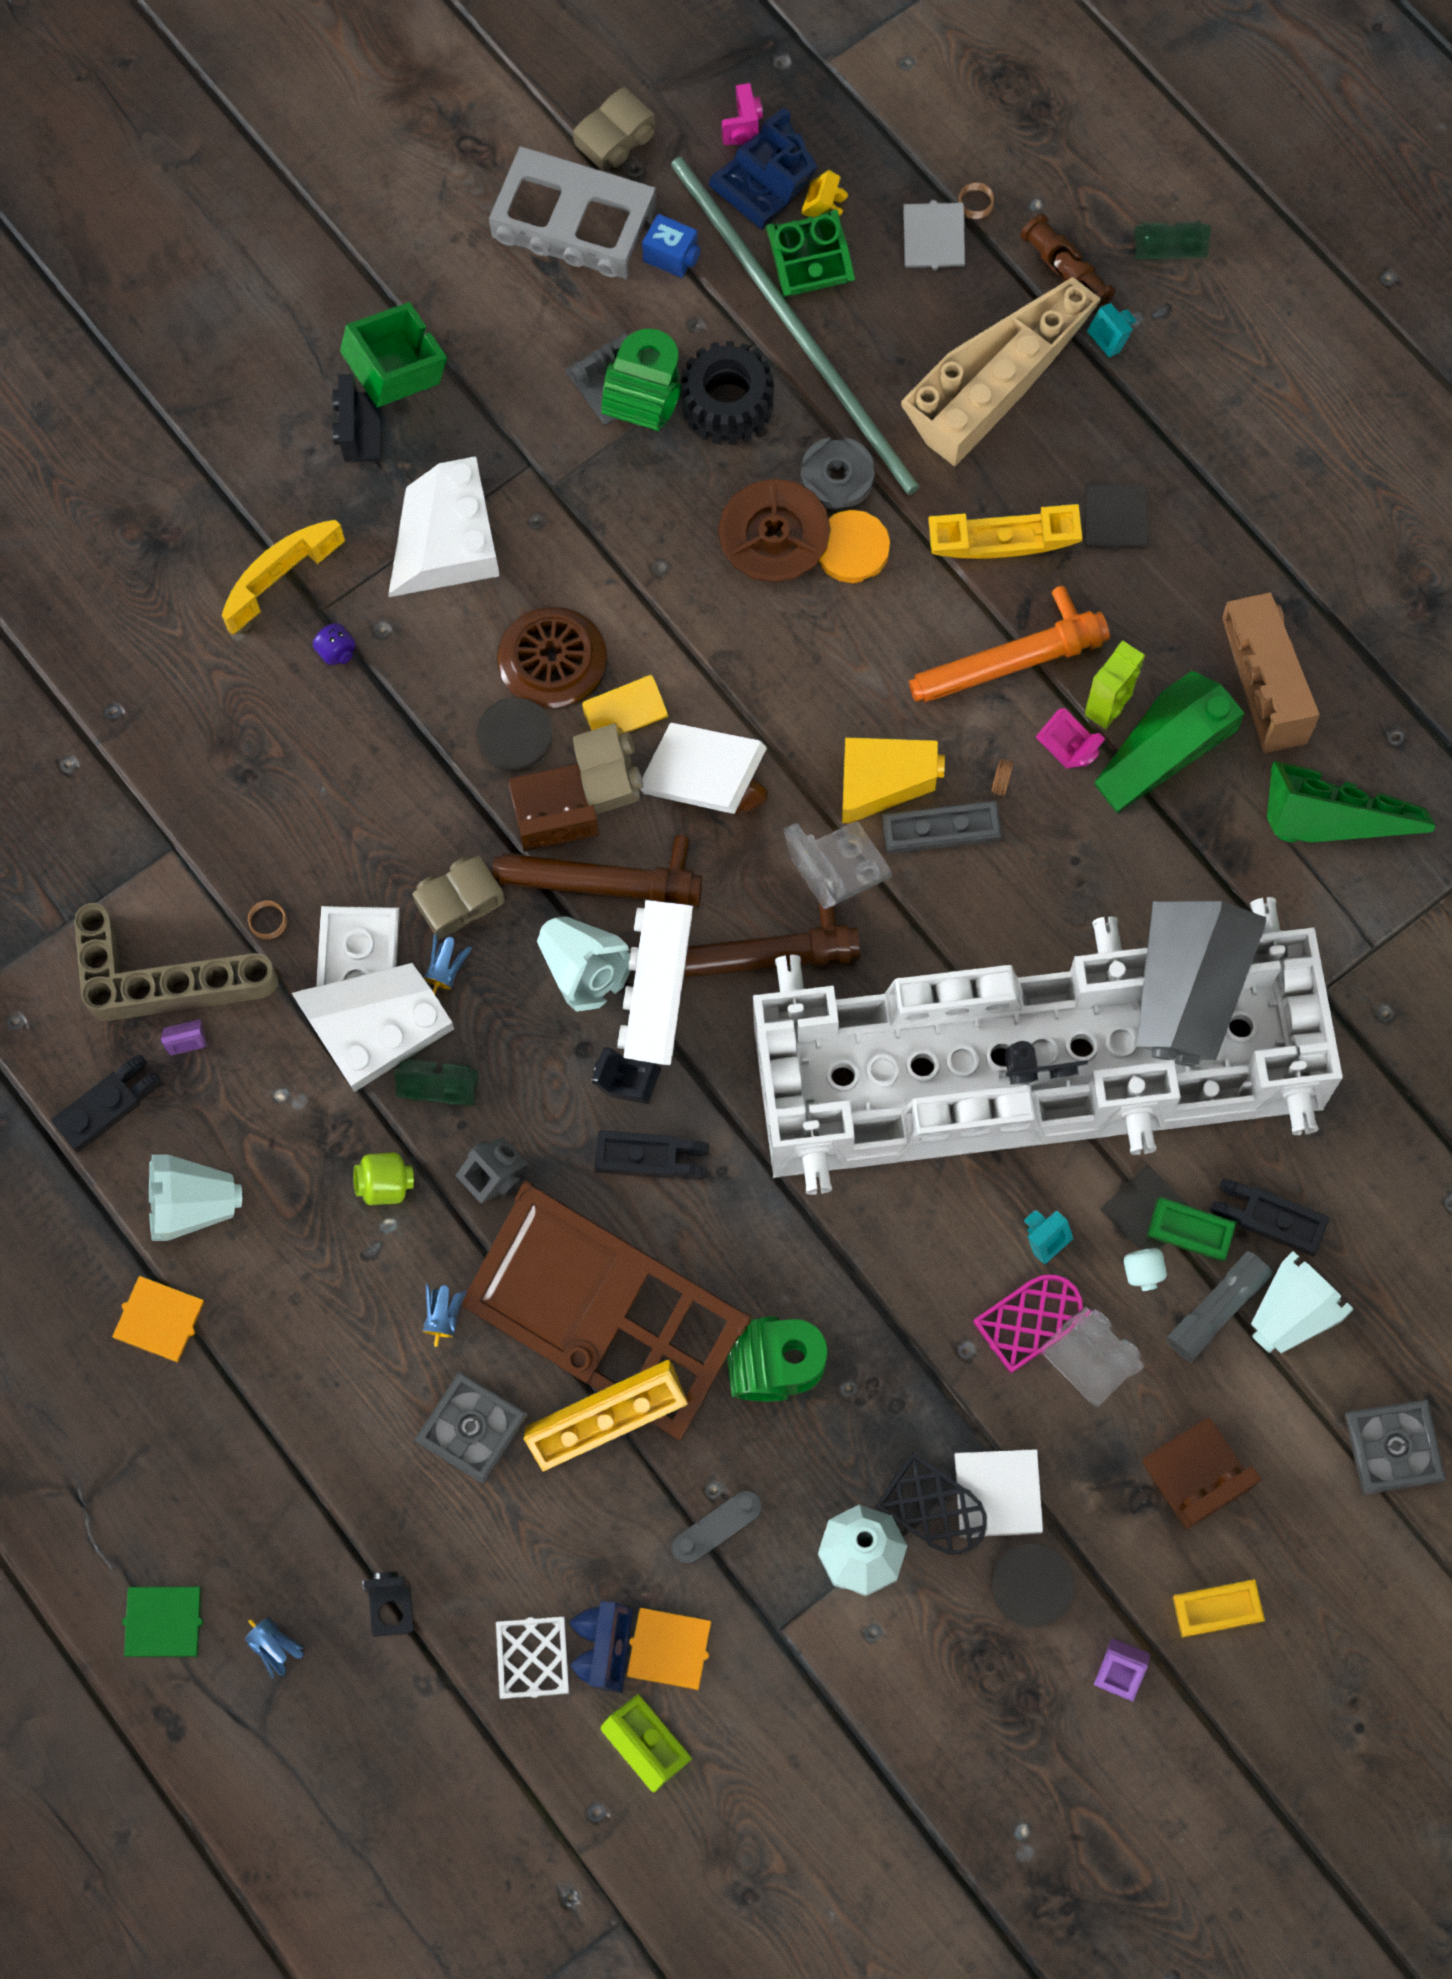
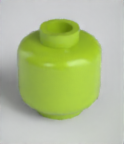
[353,1152,414,1206]

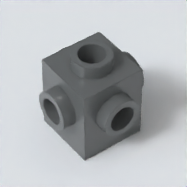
[455,1136,529,1204]

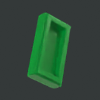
[1146,1197,1236,1262]

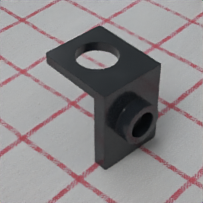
[362,1572,414,1637]

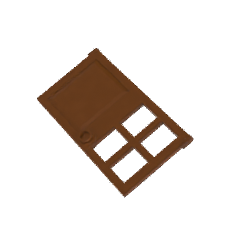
[461,1180,752,1440]

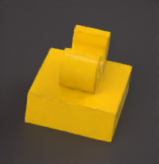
[801,170,848,218]

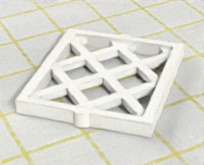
[496,1617,569,1699]

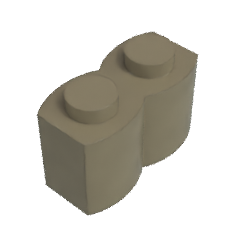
[573,87,656,172]
[573,723,643,814]
[413,855,505,940]

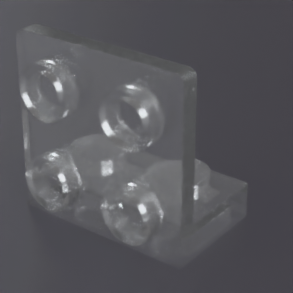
[783,821,892,910]
[1038,1307,1145,1408]

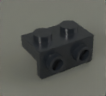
[332,374,382,462]

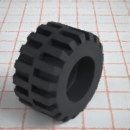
[681,341,774,445]

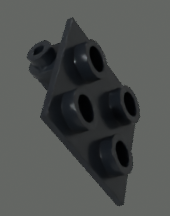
[999,1041,1088,1085]

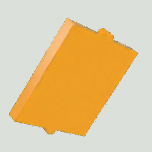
[112,1276,205,1363]
[627,1608,711,1690]

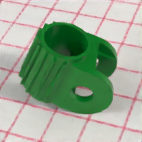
[601,329,681,431]
[727,1316,827,1402]

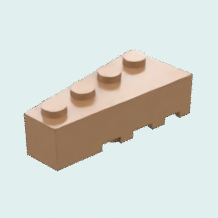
[1222,592,1320,754]

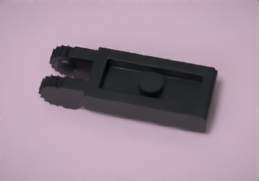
[51,1055,162,1153]
[595,1130,709,1179]
[1210,1179,1330,1257]

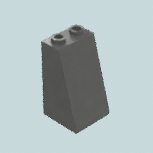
[1136,901,1267,1067]

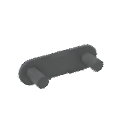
[672,1491,762,1564]

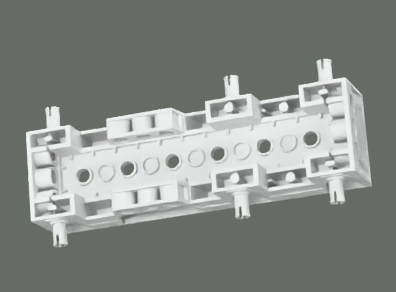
[753,897,1343,1195]

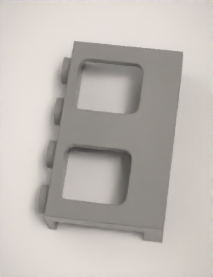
[489,146,657,279]

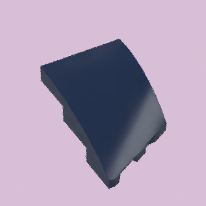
[708,107,817,230]

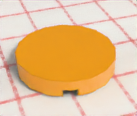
[819,510,890,584]

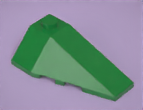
[1094,671,1245,814]
[1267,761,1436,843]

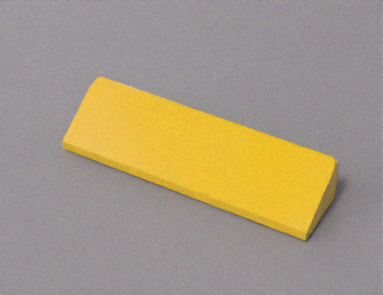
[523,1360,688,1472]

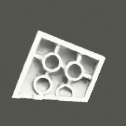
[389,457,500,597]
[292,963,454,1092]

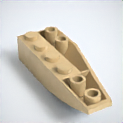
[901,277,1101,467]

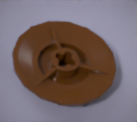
[718,478,831,583]

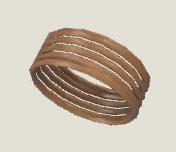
[958,182,994,219]
[991,758,1014,797]
[247,900,287,940]

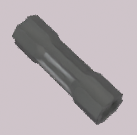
[1165,1251,1274,1363]

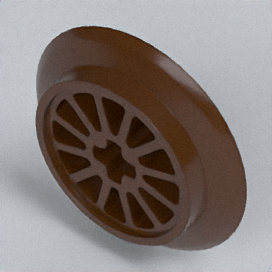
[497,607,607,708]

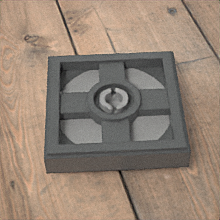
[414,1371,528,1485]
[1345,1399,1446,1495]

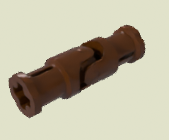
[1020,213,1116,313]

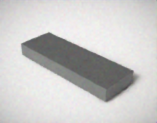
[881,800,1002,854]

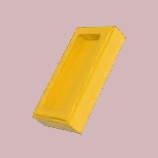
[1172,1579,1265,1638]

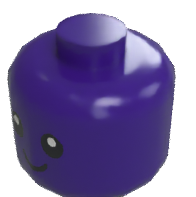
[312,623,356,666]

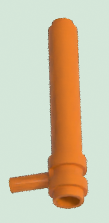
[908,586,1110,703]

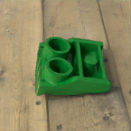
[765,209,855,297]

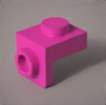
[722,83,763,145]
[1036,708,1105,768]

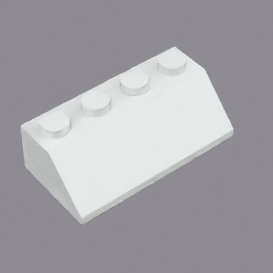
[617,900,693,1065]

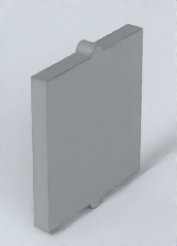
[904,200,965,271]

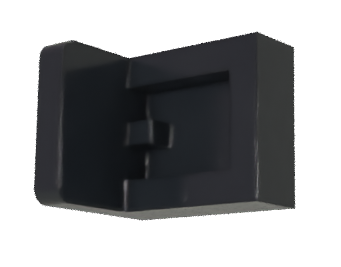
[592,1047,661,1104]

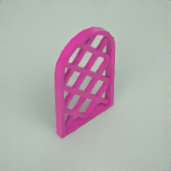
[973,1275,1083,1374]

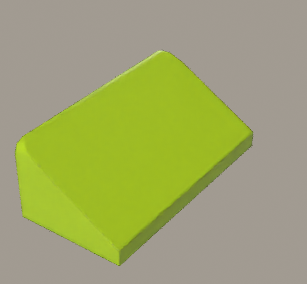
[600,1694,693,1792]

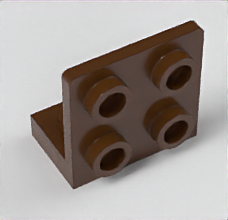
[509,764,599,852]
[1142,1418,1262,1531]

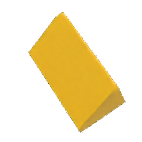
[582,675,668,733]

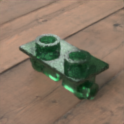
[1134,220,1211,259]
[395,1059,478,1106]

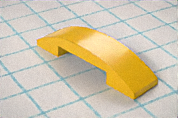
[928,504,1082,559]
[222,520,345,635]

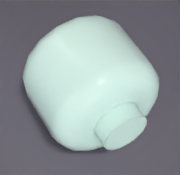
[1124,1248,1167,1291]

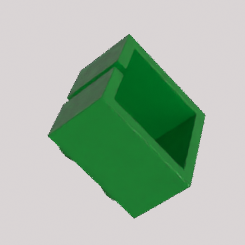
[340,302,447,407]

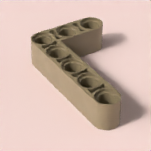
[74,903,279,1021]

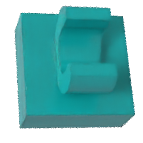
[1087,303,1137,358]
[1024,1210,1074,1265]

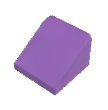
[161,1019,207,1056]
[1094,1638,1150,1702]

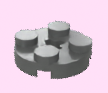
[800,437,875,513]

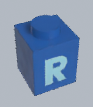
[642,214,701,278]

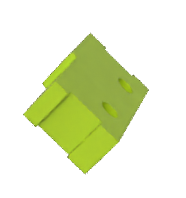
[1085,640,1145,730]

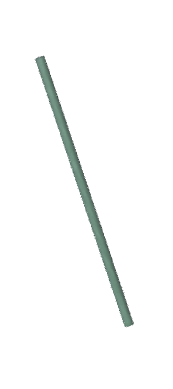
[671,157,919,495]

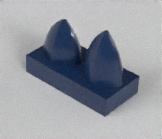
[569,1601,633,1693]

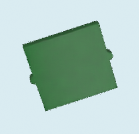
[122,1587,204,1657]

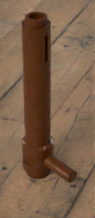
[492,835,703,907]
[683,892,861,978]

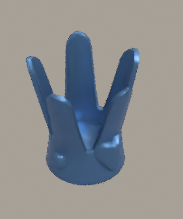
[423,934,472,994]
[422,1284,467,1347]
[245,1617,304,1679]

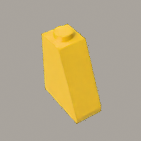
[842,738,945,824]

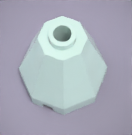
[537,917,631,1012]
[149,1154,242,1241]
[1251,1251,1353,1354]
[818,1505,907,1596]

